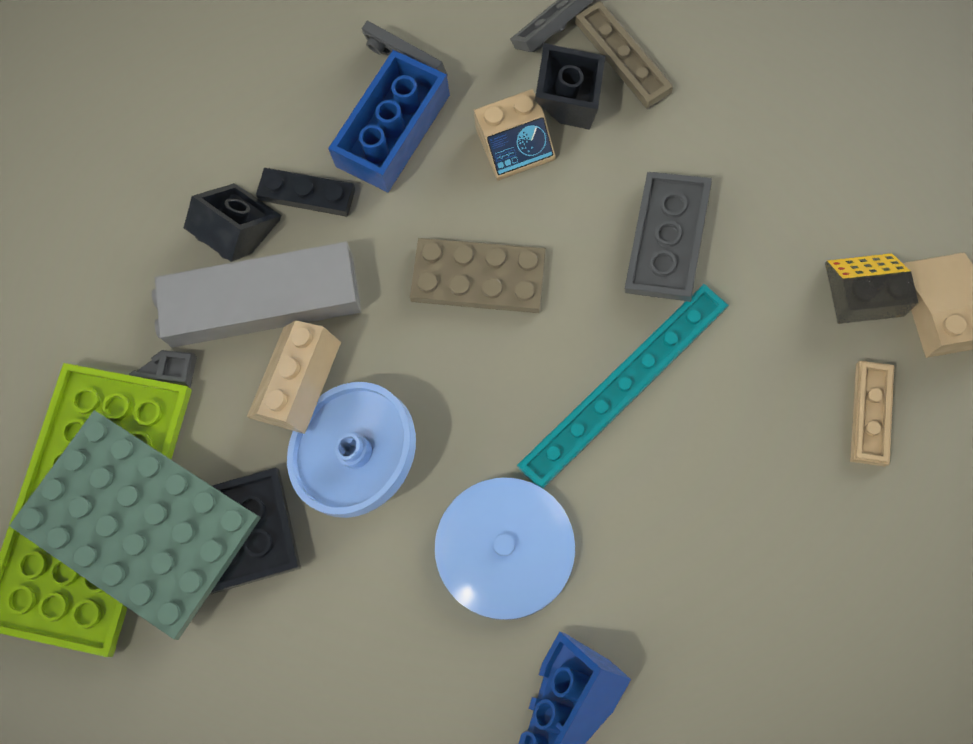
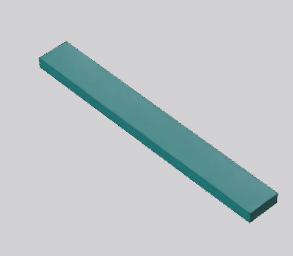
[517,284,729,489]

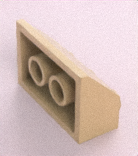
[247,320,341,434]

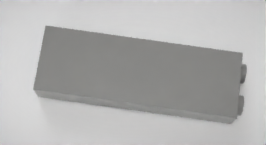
[152,242,361,348]

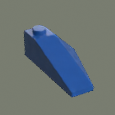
[518,631,631,744]

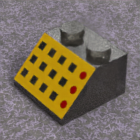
[825,253,918,324]

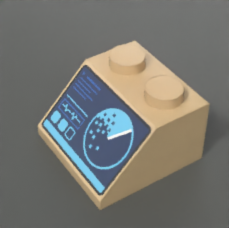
[474,89,555,181]

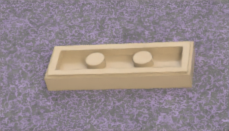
[850,361,894,467]

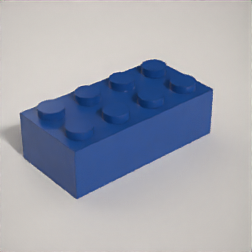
[328,50,450,193]

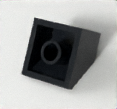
[534,43,605,130]
[183,183,282,262]

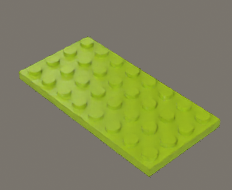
[0,363,192,657]

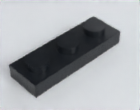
[256,168,355,217]

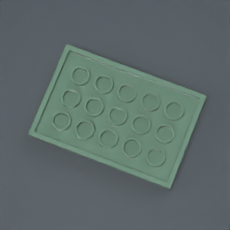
[9,410,261,640]

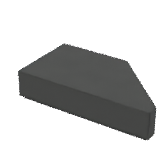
[129,350,197,387]

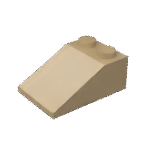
[898,252,973,358]

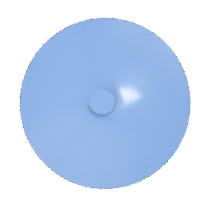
[287,382,416,518]
[435,478,575,620]

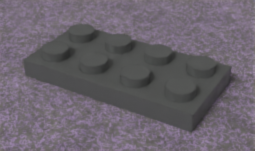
[624,172,712,302]

